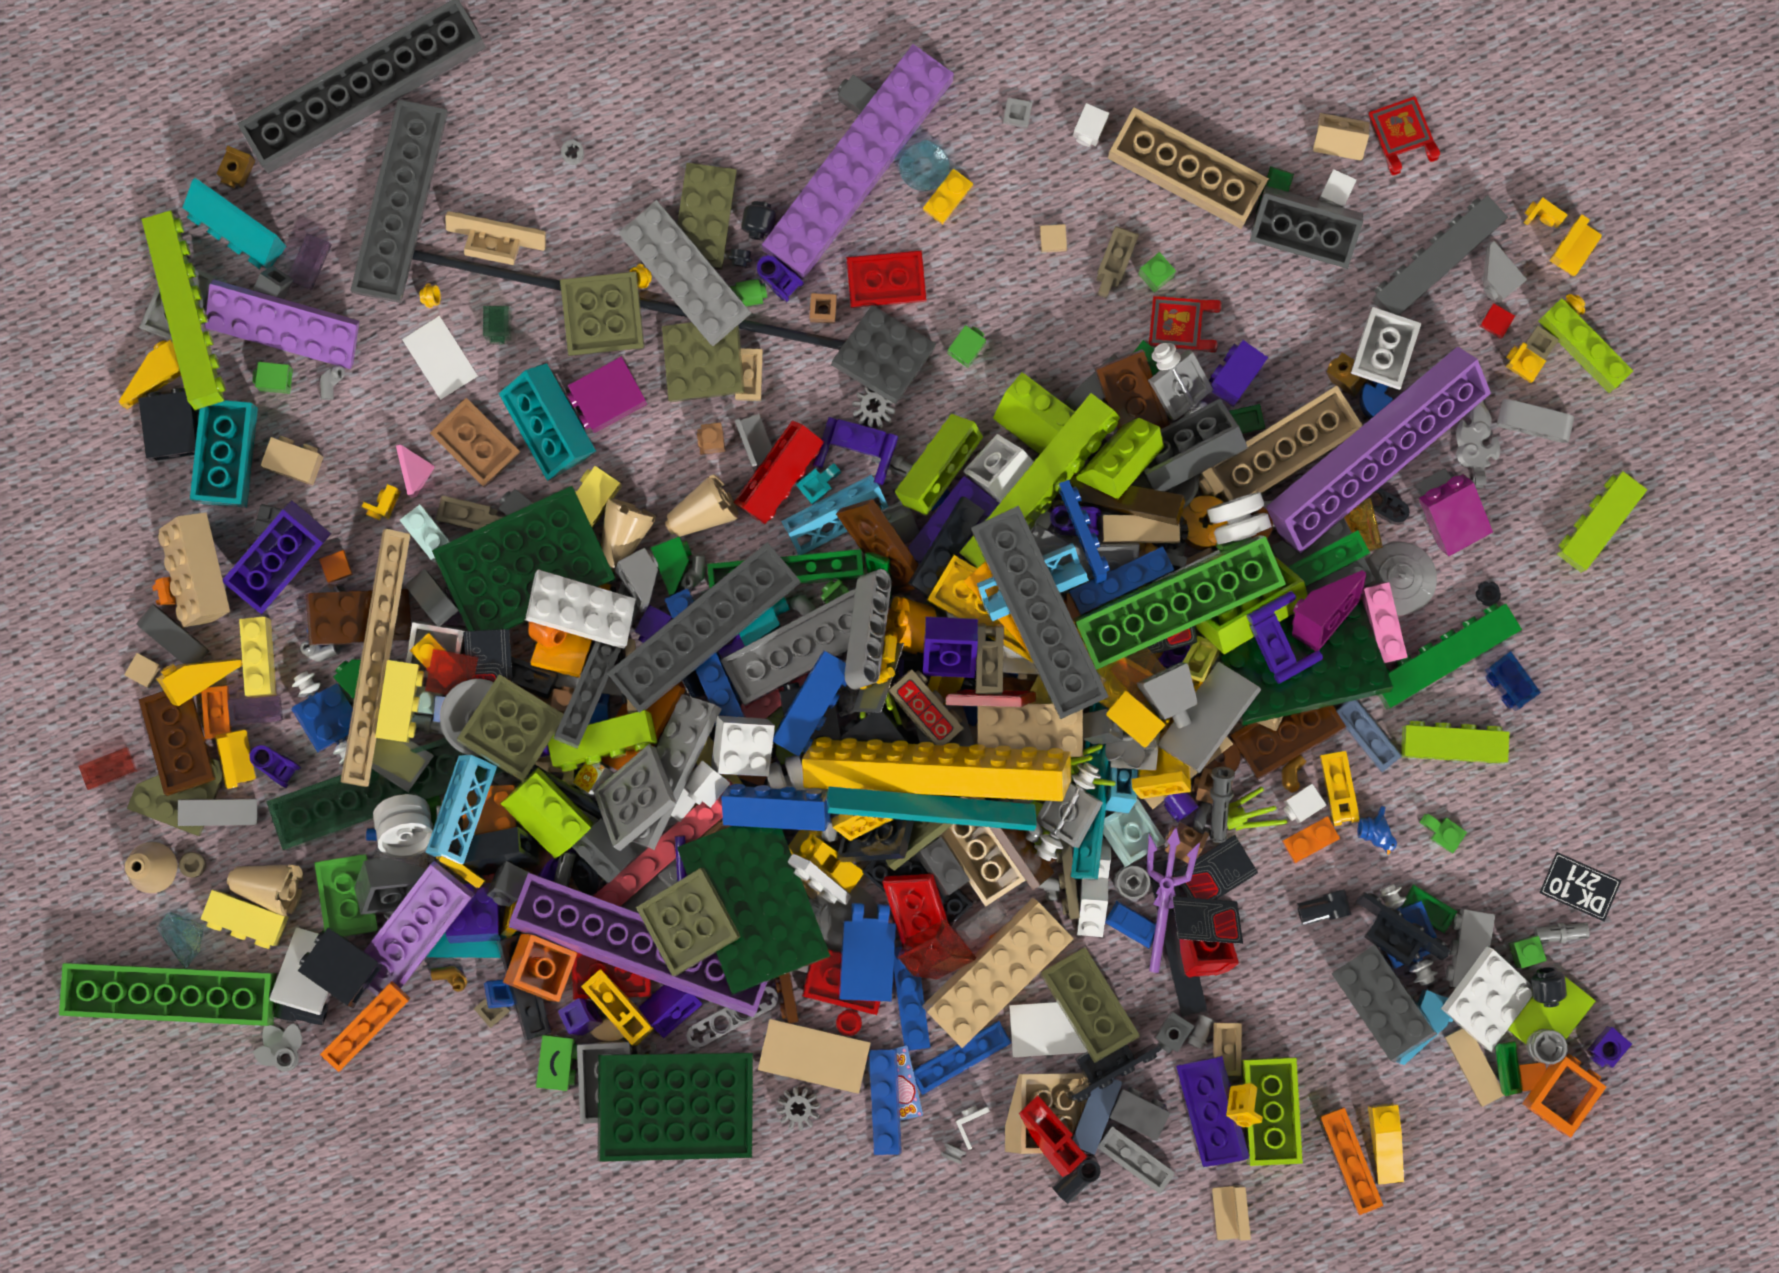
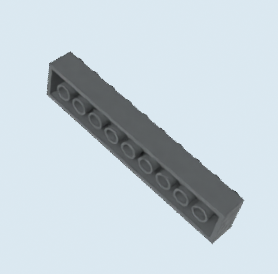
[237,0,486,174]

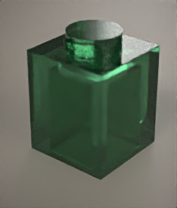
[483,306,512,345]

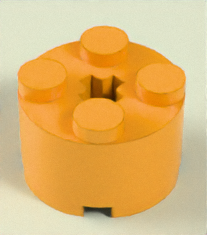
[1181,496,1228,550]
[885,597,936,655]

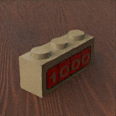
[888,670,963,745]

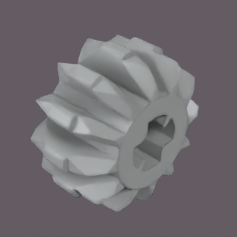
[852,387,895,429]
[776,1086,821,1131]

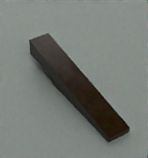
[1054,475,1185,526]

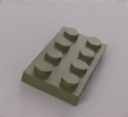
[677,163,737,270]
[1040,947,1140,1063]

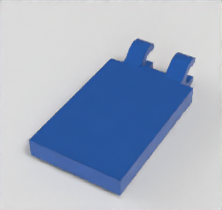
[839,903,896,1002]

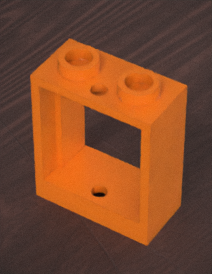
[1522,1054,1607,1138]

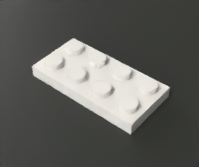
[525,570,636,649]

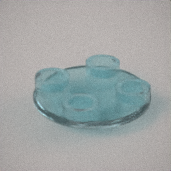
[899,140,950,191]

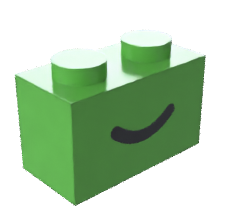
[536,1034,578,1091]

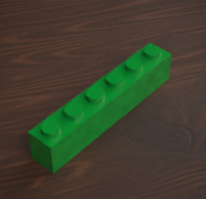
[707,549,864,588]
[1378,603,1522,710]

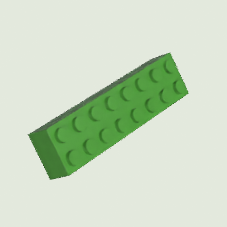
[1072,535,1286,670]
[59,963,277,1026]

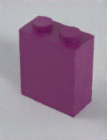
[567,356,648,433]
[1418,474,1493,557]

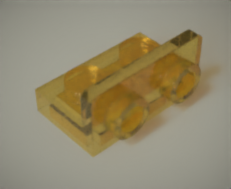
[1344,498,1383,552]

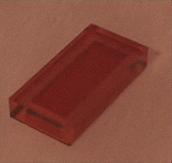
[78,747,137,790]

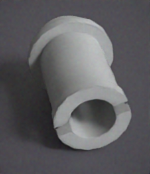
[1187,1014,1214,1049]

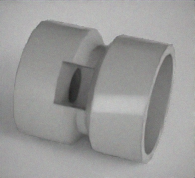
[1114,865,1150,899]
[1526,1029,1567,1064]

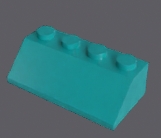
[182,178,287,270]
[498,363,596,481]

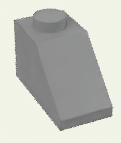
[1483,241,1527,303]
[615,548,658,612]

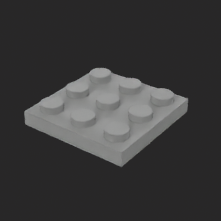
[593,744,677,851]

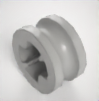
[561,140,585,165]
[940,1142,966,1164]

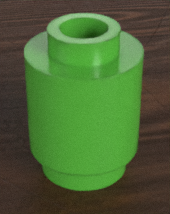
[729,279,767,307]

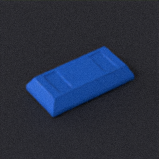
[1105,901,1156,949]

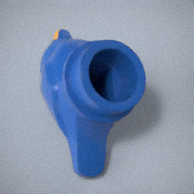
[1357,806,1397,855]

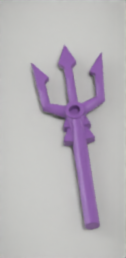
[1146,827,1200,973]

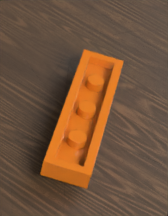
[320,981,411,1072]
[1319,1107,1384,1215]

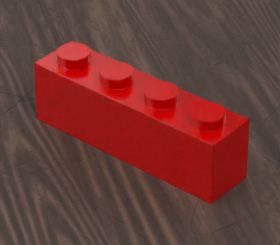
[733,420,824,525]

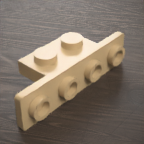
[446,211,546,265]

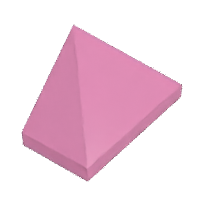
[396,445,434,498]

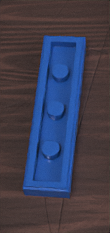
[913,1020,1012,1095]

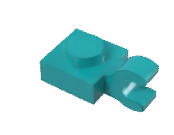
[796,463,842,505]

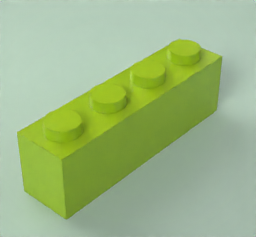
[1538,298,1633,393]
[895,414,983,515]
[1557,471,1647,573]
[548,710,658,771]
[1401,721,1510,764]

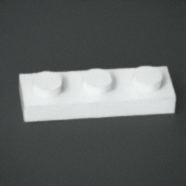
[788,854,851,905]

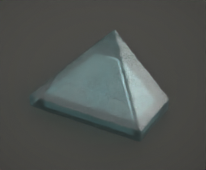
[156,912,204,968]

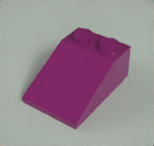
[1291,570,1366,651]

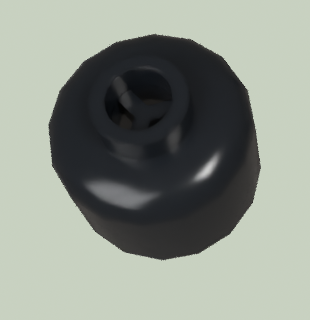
[741,201,776,240]
[1531,967,1567,1007]

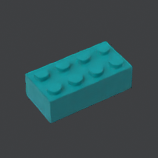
[190,400,258,508]

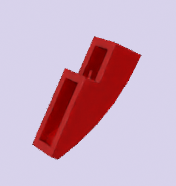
[1019,1095,1087,1177]

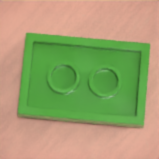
[314,854,378,937]

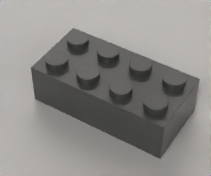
[1250,185,1363,269]
[1142,399,1248,492]
[1332,944,1437,1063]

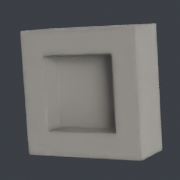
[1003,97,1032,129]

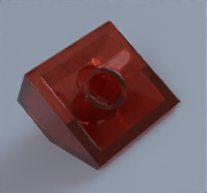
[897,919,976,980]

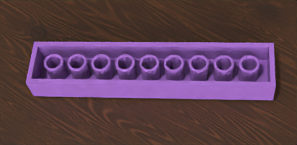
[762,44,954,280]
[1266,347,1491,554]
[509,873,768,1017]

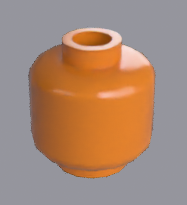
[528,621,567,648]

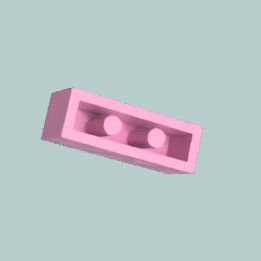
[1362,582,1407,663]

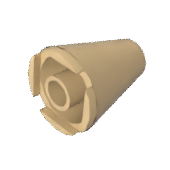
[665,474,739,537]
[600,498,656,572]
[125,842,178,893]
[227,864,303,916]

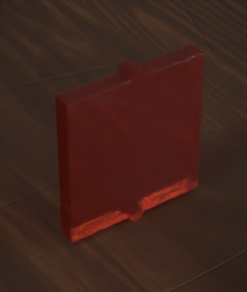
[425,648,478,695]

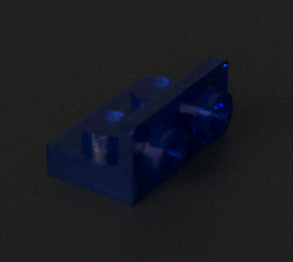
[1485,651,1541,711]

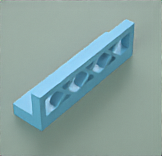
[781,474,889,555]
[977,543,1089,621]
[425,755,497,864]

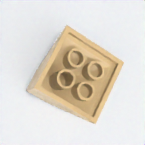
[1005,1073,1088,1154]

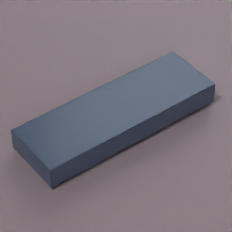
[1336,700,1402,772]
[1072,1078,1122,1156]

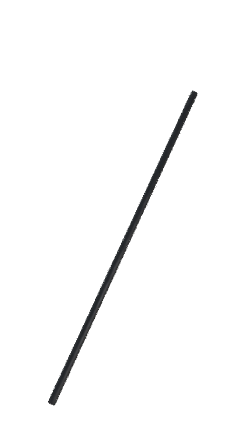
[412,250,846,350]

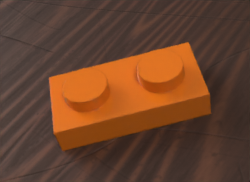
[201,686,232,740]
[1282,816,1340,863]

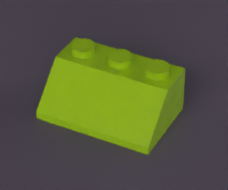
[993,372,1075,455]
[1076,418,1164,499]
[501,768,593,859]

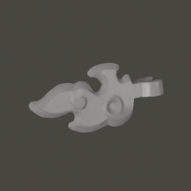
[1456,401,1500,488]

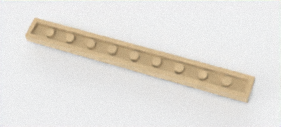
[341,529,410,787]

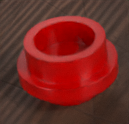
[836,1010,862,1036]

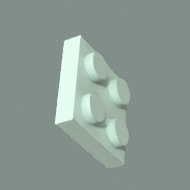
[1103,799,1166,867]

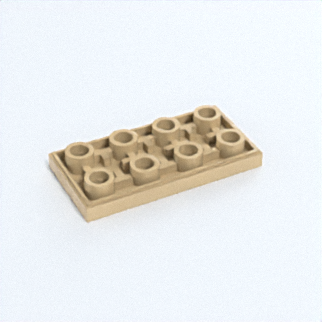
[758,1019,871,1094]

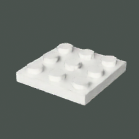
[1441,946,1533,1052]

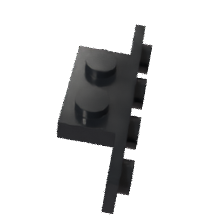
[1356,892,1451,966]
[1066,1043,1162,1102]

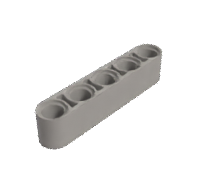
[845,569,891,690]

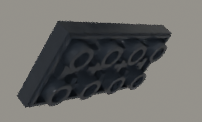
[862,854,973,927]

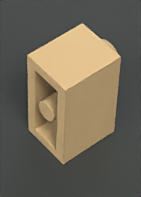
[261,436,323,486]

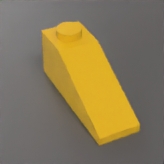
[119,339,181,409]
[156,659,243,706]
[581,969,655,1046]
[1368,1103,1404,1185]

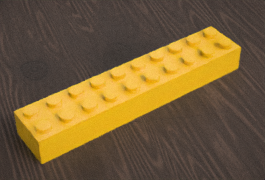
[802,737,1071,801]

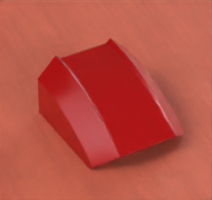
[1179,939,1239,978]

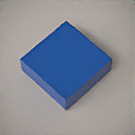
[484,980,514,1009]

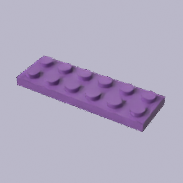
[205,279,359,369]
[364,861,475,996]

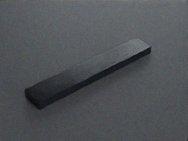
[1146,860,1207,1016]

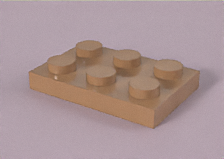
[430,398,521,488]

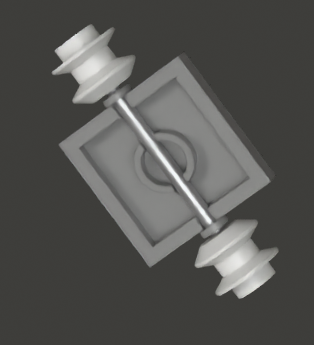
[1148,343,1213,421]
[1034,762,1103,861]

